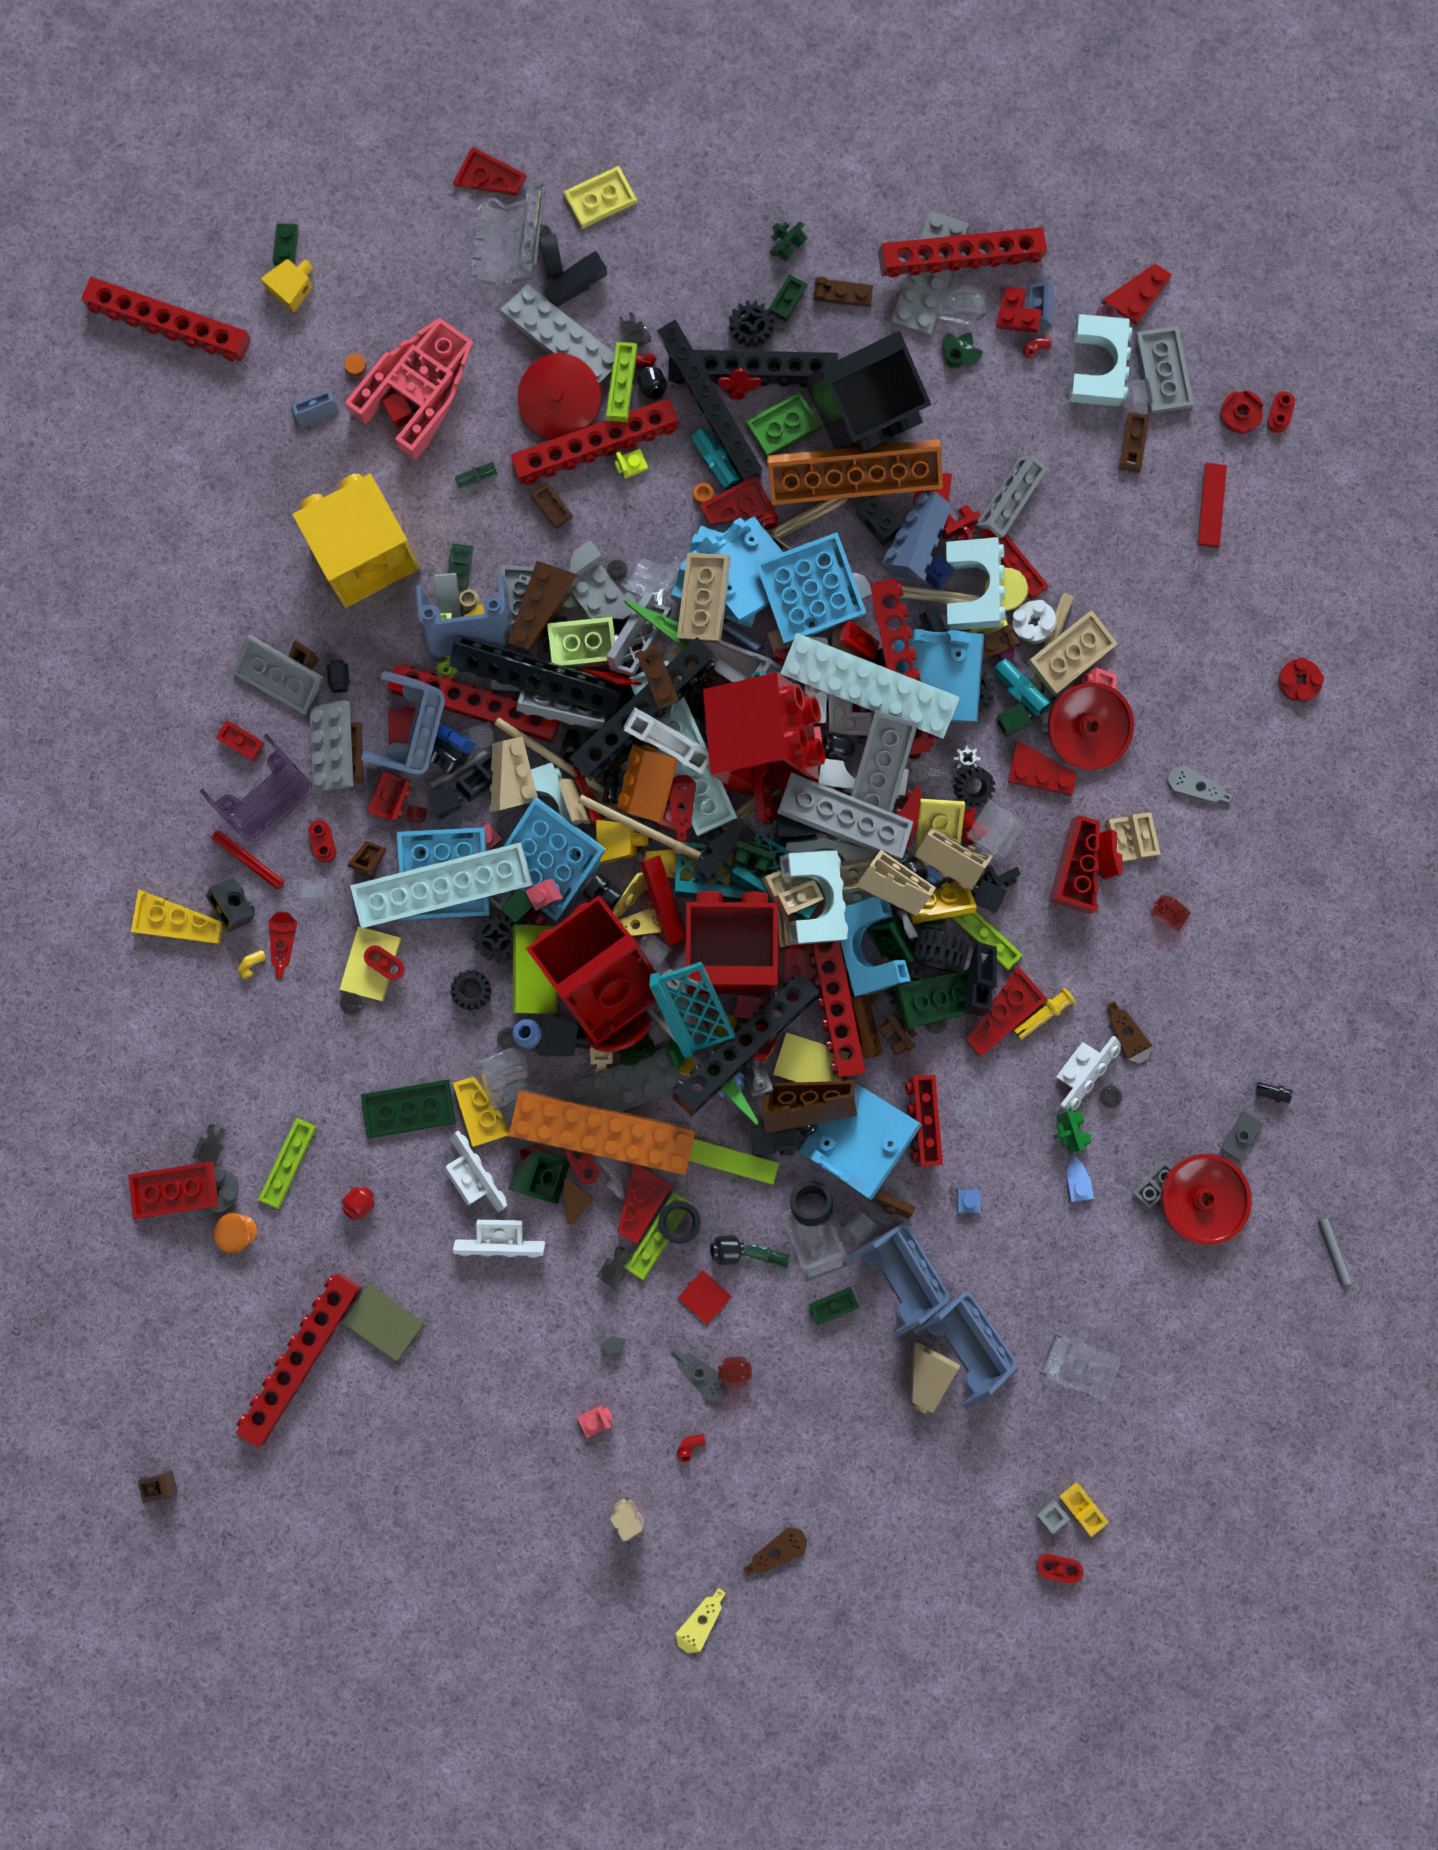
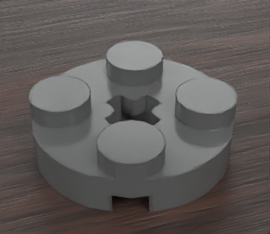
[202,1168,239,1213]

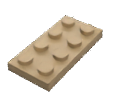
[677,553,731,643]
[1027,610,1118,696]

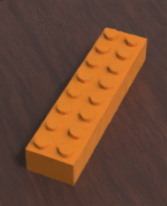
[768,439,943,505]
[509,1089,695,1175]

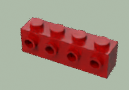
[905,1075,943,1167]

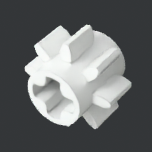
[952,745,981,770]

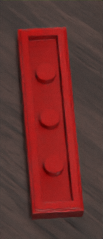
[1197,462,1227,548]
[979,529,1049,600]
[639,855,686,946]

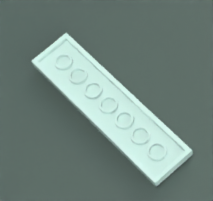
[780,633,960,739]
[630,660,738,837]
[350,842,532,928]

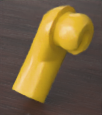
[238,950,266,979]

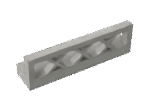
[976,455,1047,538]
[606,592,672,677]

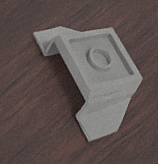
[569,540,638,619]

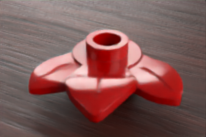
[718,369,761,400]

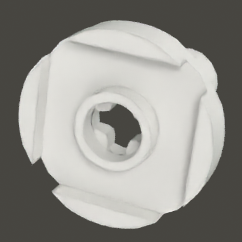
[1013,600,1057,644]

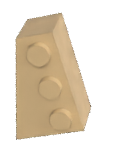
[489,736,538,812]
[915,828,993,890]
[856,850,936,916]

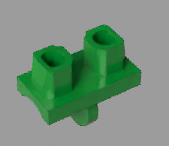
[1052,1110,1092,1153]

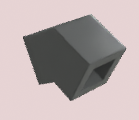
[600,1335,626,1356]

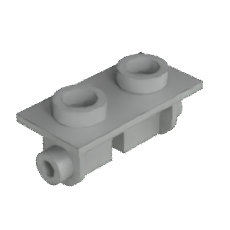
[742,1061,774,1097]

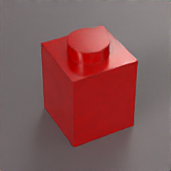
[382,392,414,429]

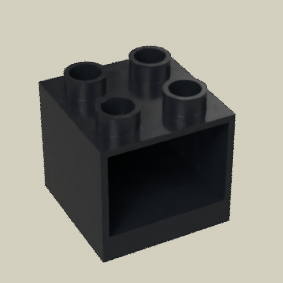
[804,330,932,452]

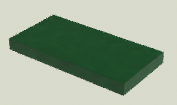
[893,969,972,1029]
[361,1079,456,1139]

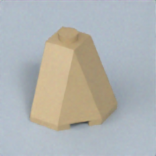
[910,1341,961,1414]

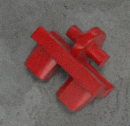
[942,505,981,541]

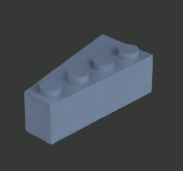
[882,490,951,581]

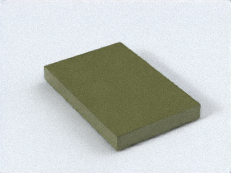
[342,1284,424,1361]

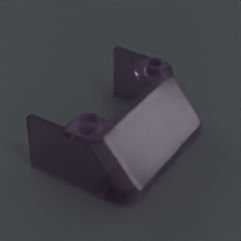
[200,733,313,842]

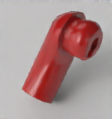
[1023,338,1051,358]
[635,353,657,368]
[677,1434,706,1463]

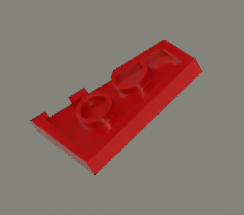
[699,475,776,525]

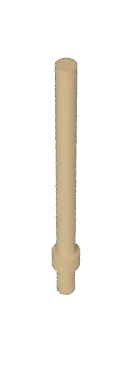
[494,718,604,796]
[578,795,701,860]

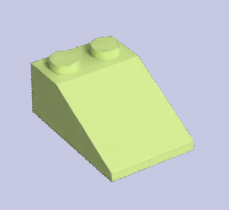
[547,617,615,667]

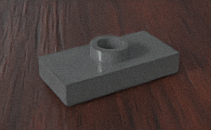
[1220,1111,1263,1161]

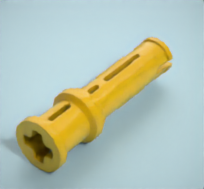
[1013,988,1076,1041]

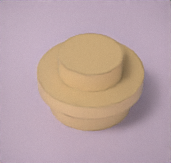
[459,590,480,611]

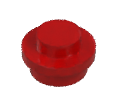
[758,511,779,530]

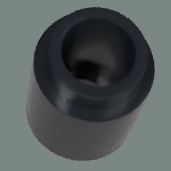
[326,660,350,693]

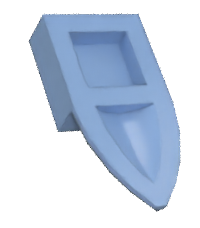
[1067,1156,1094,1202]

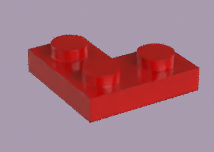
[995,287,1042,333]

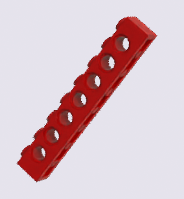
[877,227,1048,278]
[81,276,251,362]
[510,398,679,485]
[870,578,934,756]
[387,663,561,743]
[807,901,865,1080]
[236,1273,362,1448]

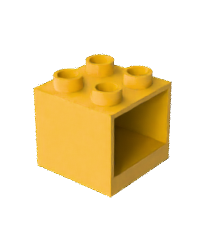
[292,473,421,608]

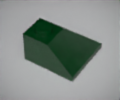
[867,912,914,963]
[508,1150,570,1204]

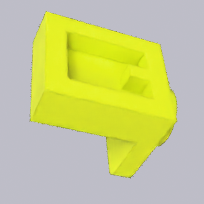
[614,449,648,479]

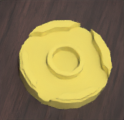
[985,568,1028,611]

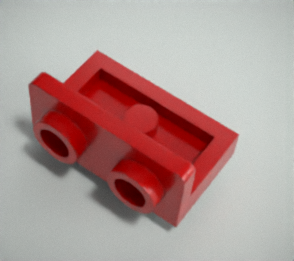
[366,771,411,822]

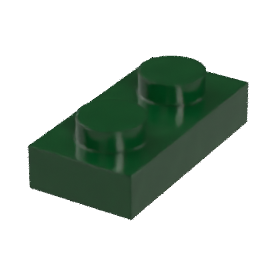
[272,223,299,265]
[769,274,807,322]
[809,1286,860,1326]

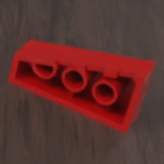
[1049,815,1100,914]

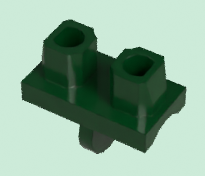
[769,221,808,261]
[734,835,776,875]

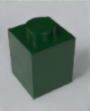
[996,703,1032,738]
[500,889,535,925]

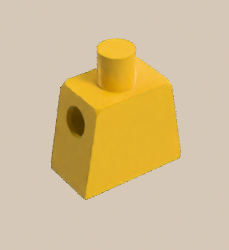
[261,259,314,313]
[596,820,648,864]

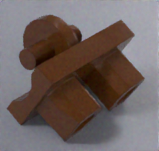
[878,1014,917,1055]

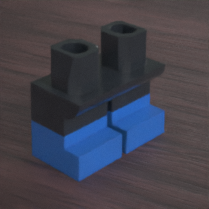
[430,723,476,774]

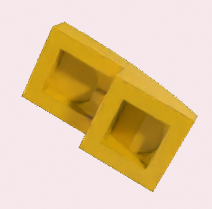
[1059,1482,1109,1537]

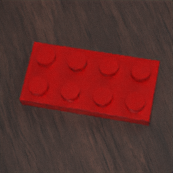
[128,1161,219,1220]

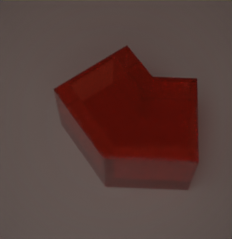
[406,806,427,823]

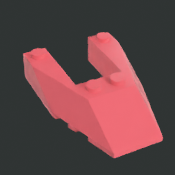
[345,318,473,460]

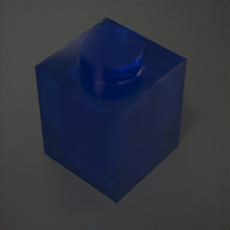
[924,554,955,590]

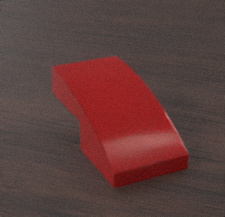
[1098,829,1123,880]

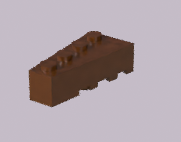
[508,561,580,654]
[762,1081,859,1133]

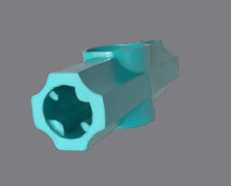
[691,428,740,490]
[993,658,1051,717]

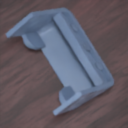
[416,574,512,657]
[361,671,445,774]
[847,1224,949,1338]
[913,1292,1016,1409]

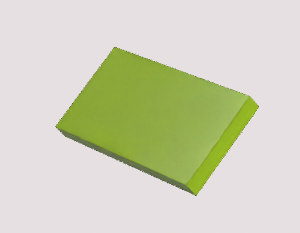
[513,924,557,1015]

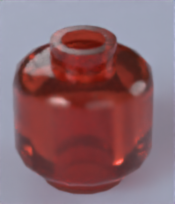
[718,1356,752,1387]

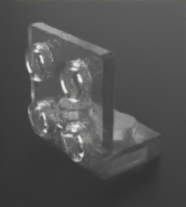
[625,557,683,606]
[967,800,1026,862]

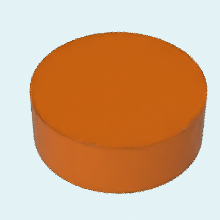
[344,354,367,376]
[693,483,714,505]

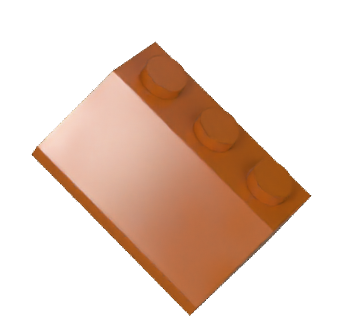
[617,744,678,823]

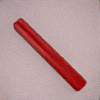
[211,830,284,890]

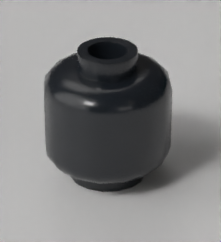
[637,367,668,399]
[822,732,855,762]
[710,1235,745,1266]

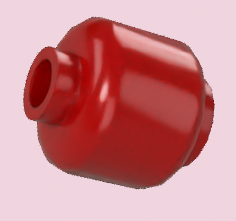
[341,1186,375,1220]

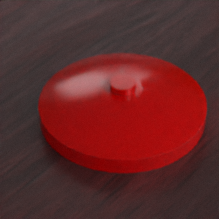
[517,353,602,440]
[1047,682,1134,770]
[1161,1154,1252,1245]

